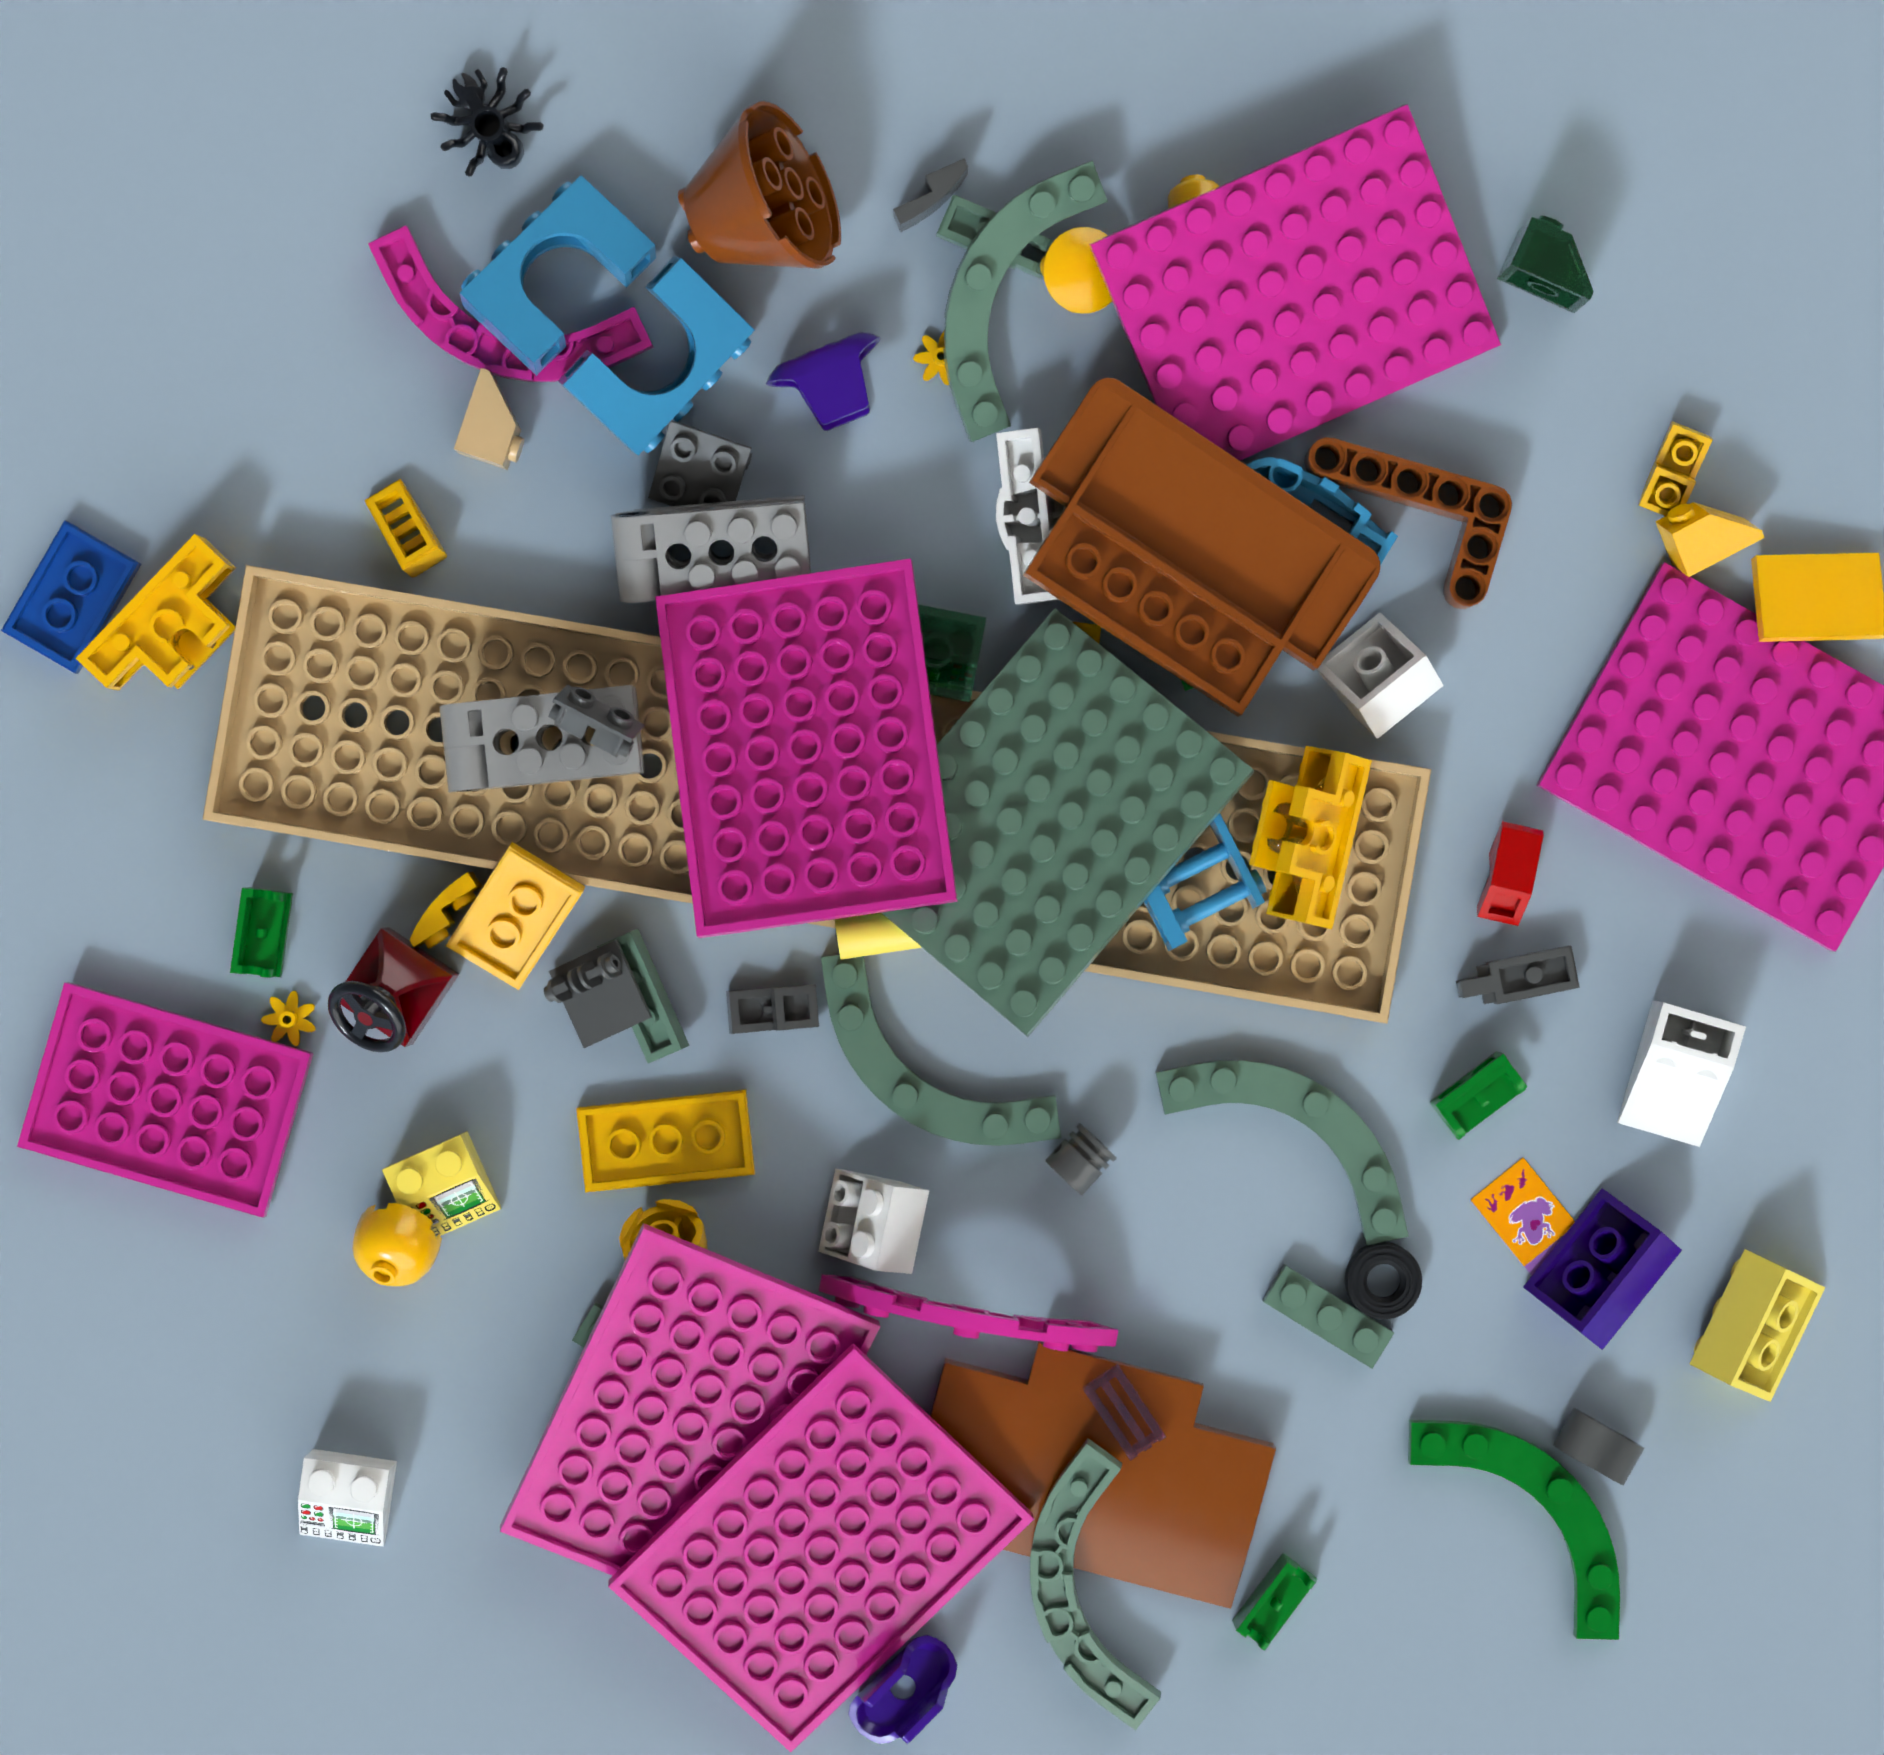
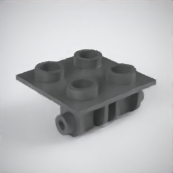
[648,420,752,506]
[544,939,652,1048]

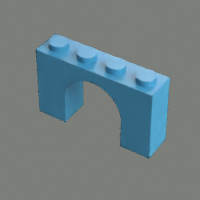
[459,175,656,376]
[558,256,755,456]

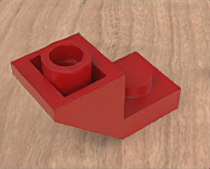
[1477,821,1544,926]

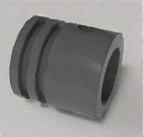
[1045,1123,1117,1195]

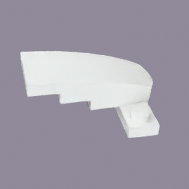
[996,428,1065,605]

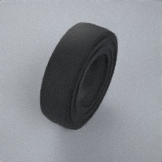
[1345,1242,1422,1319]

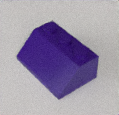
[1523,1188,1682,1350]

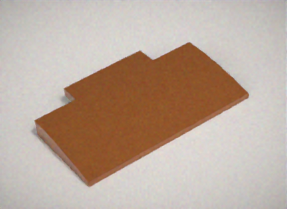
[930,1341,1276,1609]

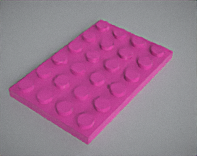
[17,982,313,1218]

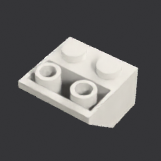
[818,1168,929,1274]

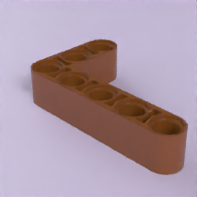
[1304,437,1512,609]

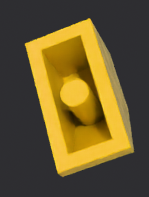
[1655,502,1765,577]

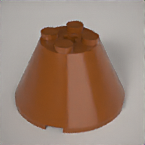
[678,101,841,269]

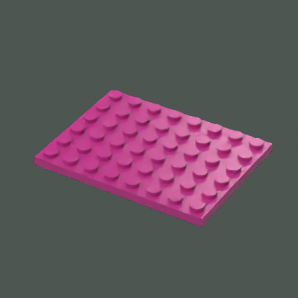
[1089,104,1501,461]
[655,558,958,938]
[1536,562,1884,952]
[500,1223,881,1576]
[608,1343,1034,1752]

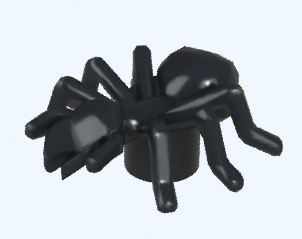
[431,67,544,177]

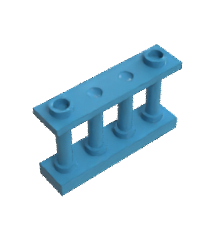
[1144,813,1267,951]

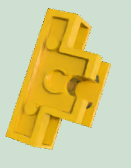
[75,534,236,691]
[1249,746,1372,929]

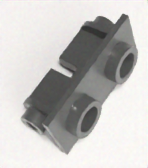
[548,684,645,758]

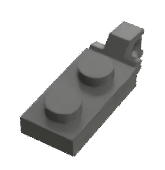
[1456,945,1580,1004]

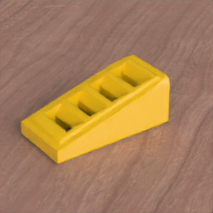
[364,479,447,578]

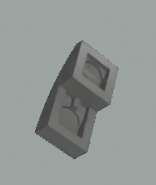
[893,158,968,232]
[726,984,819,1034]

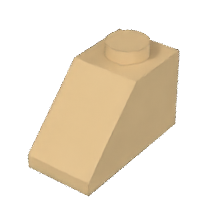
[454,368,524,470]

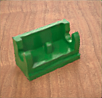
[230,887,293,978]
[1429,1051,1527,1140]
[1232,1553,1317,1651]

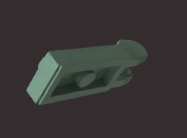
[936,195,1053,280]

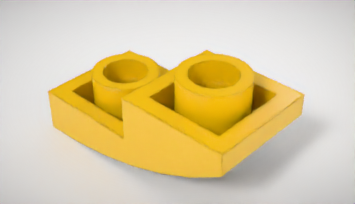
[1638,421,1713,516]
[409,872,482,949]

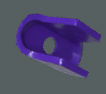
[766,332,881,431]
[848,1635,958,1744]

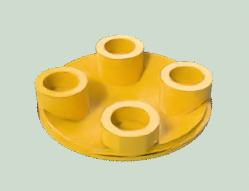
[1040,227,1112,314]

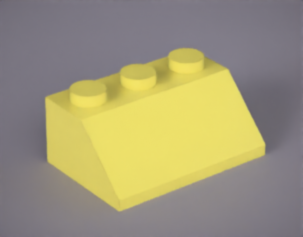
[1690,1249,1825,1402]

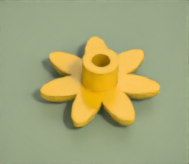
[913,331,949,386]
[261,991,316,1046]

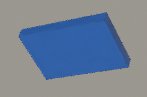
[1,520,142,674]

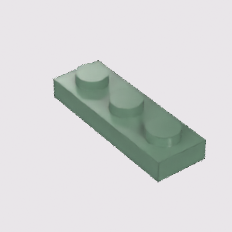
[597,929,690,1064]
[1262,1264,1394,1369]

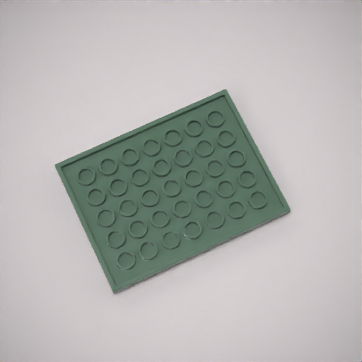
[881,608,1254,1037]

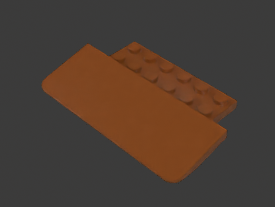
[1023,378,1380,717]

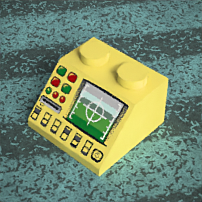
[382,1131,502,1238]

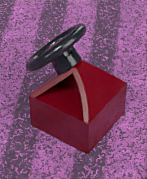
[328,927,459,1052]

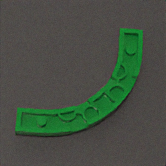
[1408,1420,1620,1640]

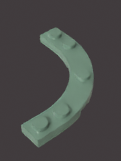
[943,161,1108,442]
[821,954,1061,1146]
[1155,1060,1409,1246]
[1030,1438,1161,1730]

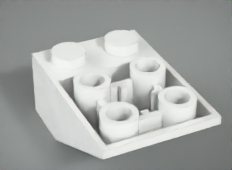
[1617,1000,1746,1147]

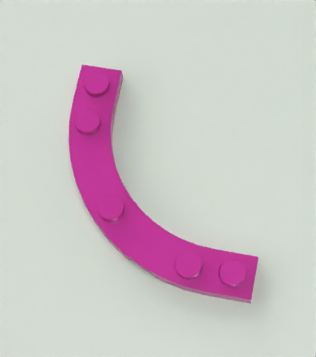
[368,226,654,382]
[819,1274,1118,1353]

